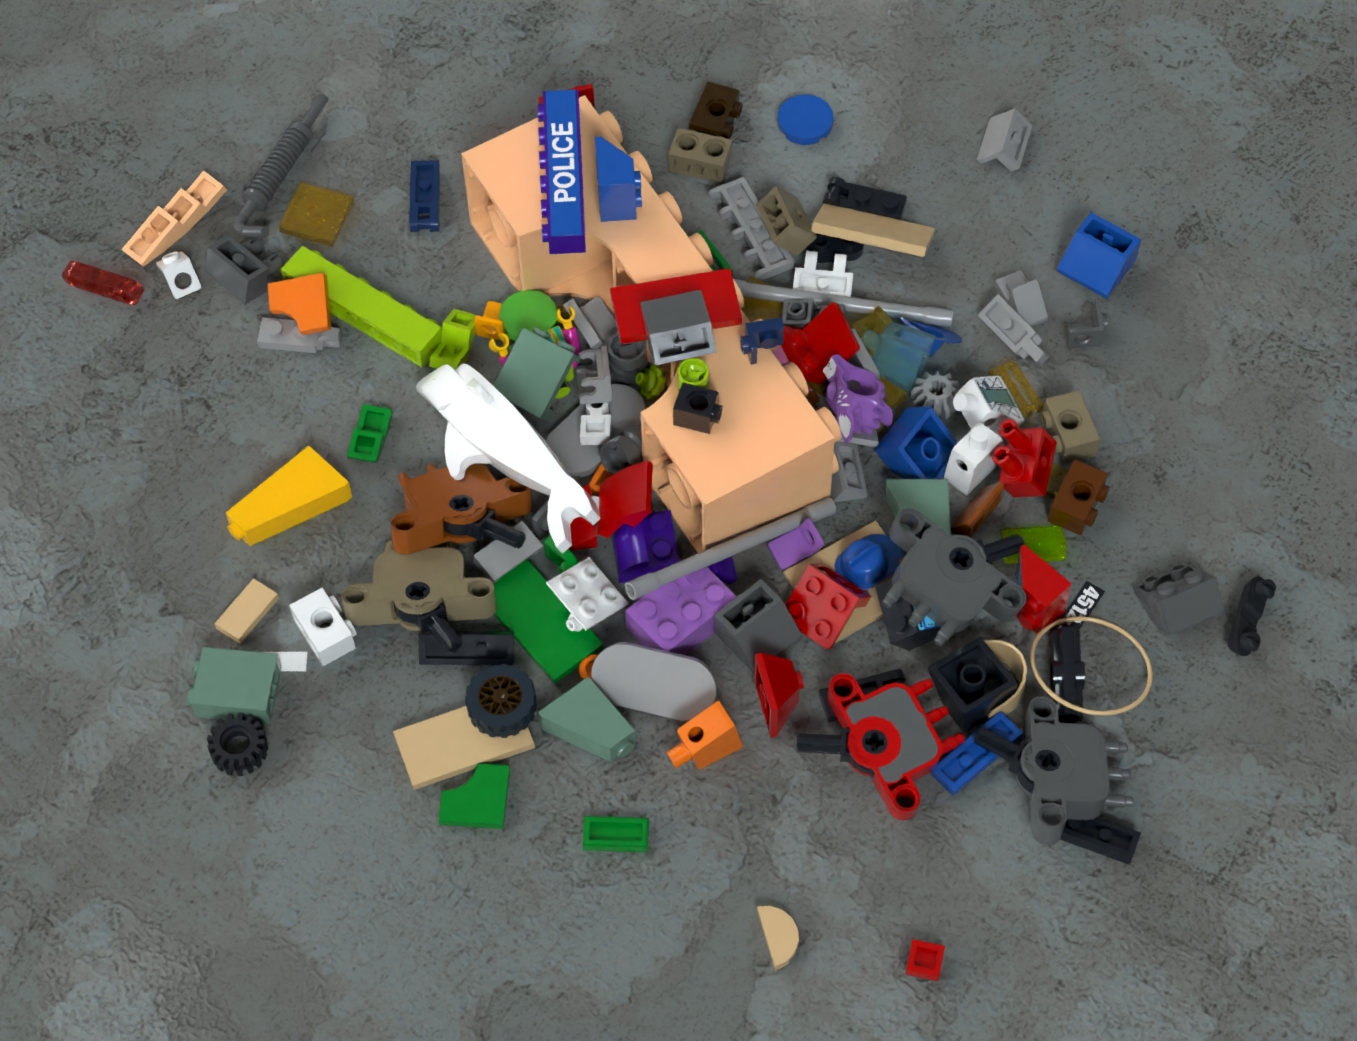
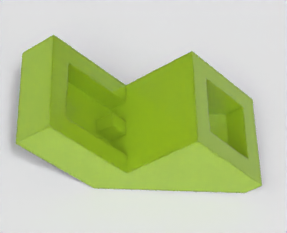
[429,308,476,369]

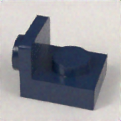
[740,317,784,365]

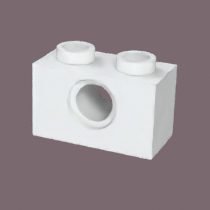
[289,588,357,666]

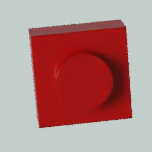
[905,939,945,981]

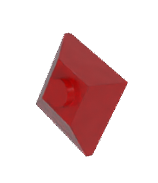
[754,653,804,738]

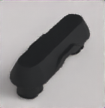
[1228,576,1276,656]

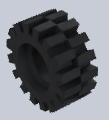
[207,713,268,776]

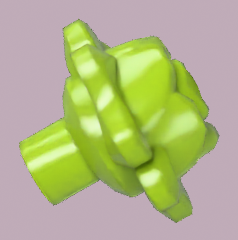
[635,364,667,400]

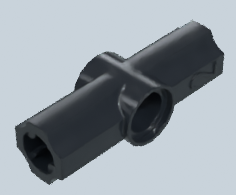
[1050,627,1085,724]

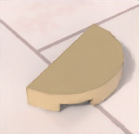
[757,906,799,971]

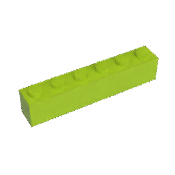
[281,246,442,368]

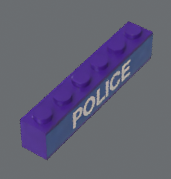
[538,90,586,254]

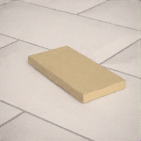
[811,203,935,257]
[393,706,535,790]

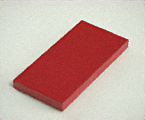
[610,268,742,344]

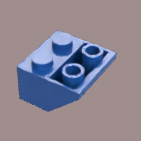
[1057,212,1141,299]

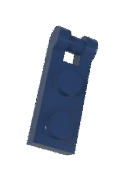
[409,160,440,232]

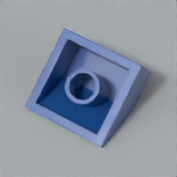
[595,137,642,222]
[874,406,958,479]

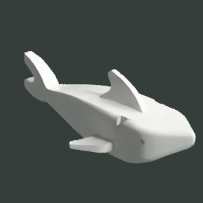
[416,364,601,554]

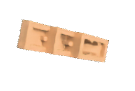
[121,171,227,267]

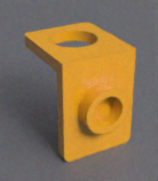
[474,301,505,341]

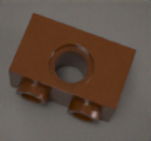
[1048,459,1110,536]

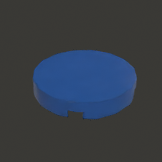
[778,95,834,145]

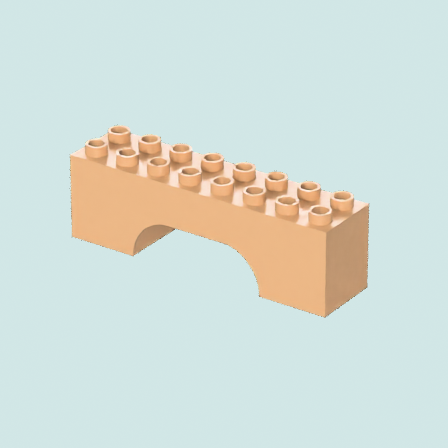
[461,95,841,554]

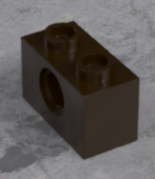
[689,81,743,139]

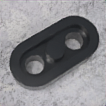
[806,233,864,263]

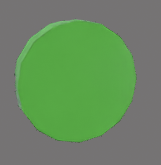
[499,290,558,341]

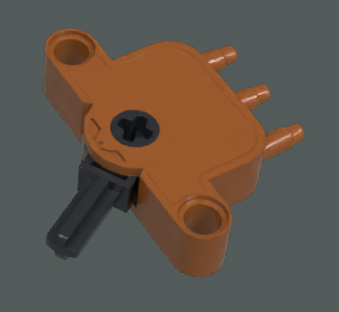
[390,463,532,554]

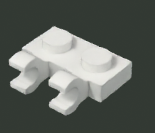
[793,251,853,297]

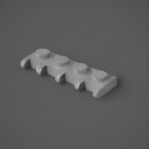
[708,177,794,281]

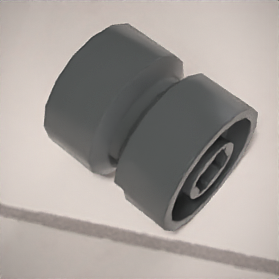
[608,332,647,384]
[600,425,643,475]

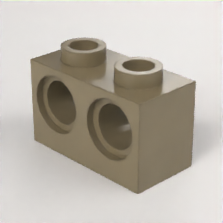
[668,128,732,183]

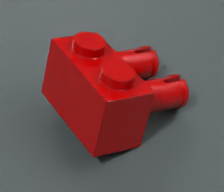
[992,419,1057,497]

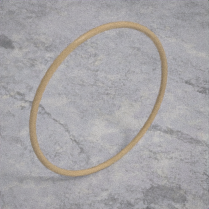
[1030,616,1153,716]

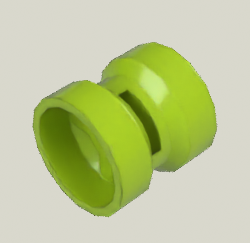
[678,358,709,391]

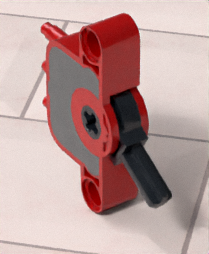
[796,673,965,821]

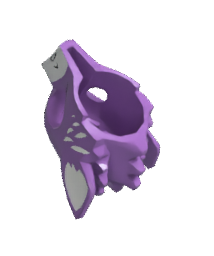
[823,354,893,444]

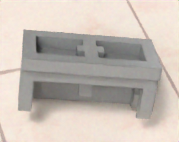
[576,345,613,405]
[472,521,543,584]

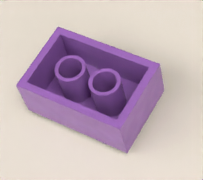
[625,567,737,655]

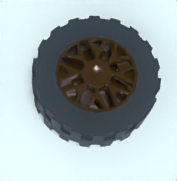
[465,664,537,738]

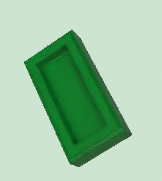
[582,816,649,852]

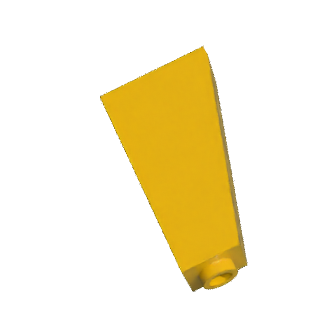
[226,446,353,546]

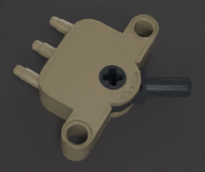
[341,541,497,653]

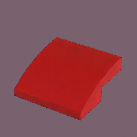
[597,461,653,538]

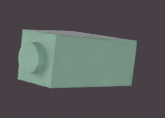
[885,479,951,535]
[538,676,636,762]

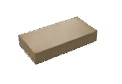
[214,578,279,644]

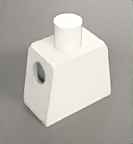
[944,423,1004,496]

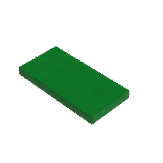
[494,560,604,684]

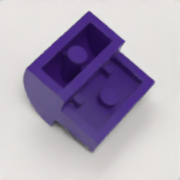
[611,510,679,583]

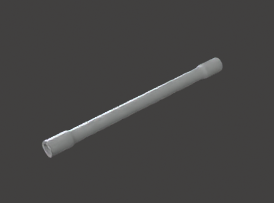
[734,279,953,327]
[625,497,836,600]

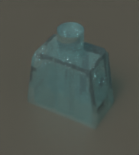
[861,322,936,394]

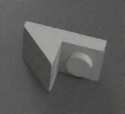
[994,270,1048,326]

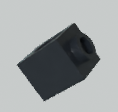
[673,383,723,434]

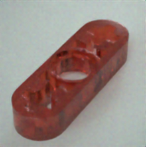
[62,261,144,305]

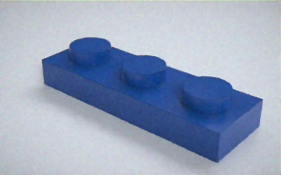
[931,711,1023,796]

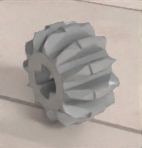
[911,370,960,420]

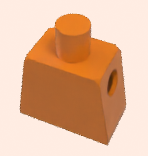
[666,701,744,770]

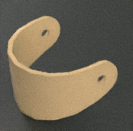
[984,640,1027,720]

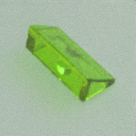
[1000,526,1066,564]

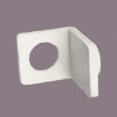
[156,251,201,299]

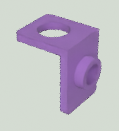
[767,518,824,570]

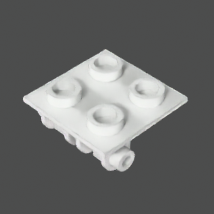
[546,557,629,631]

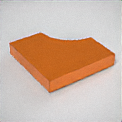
[268,273,331,335]

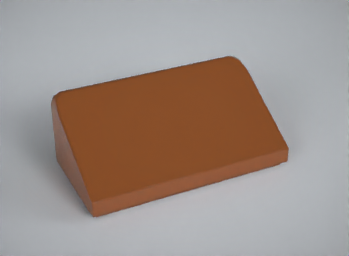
[950,482,1004,538]

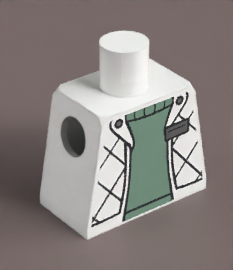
[953,376,1025,439]

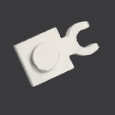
[580,402,612,445]

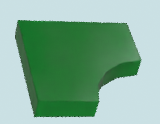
[438,764,510,829]

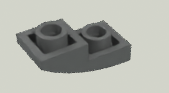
[782,299,846,330]

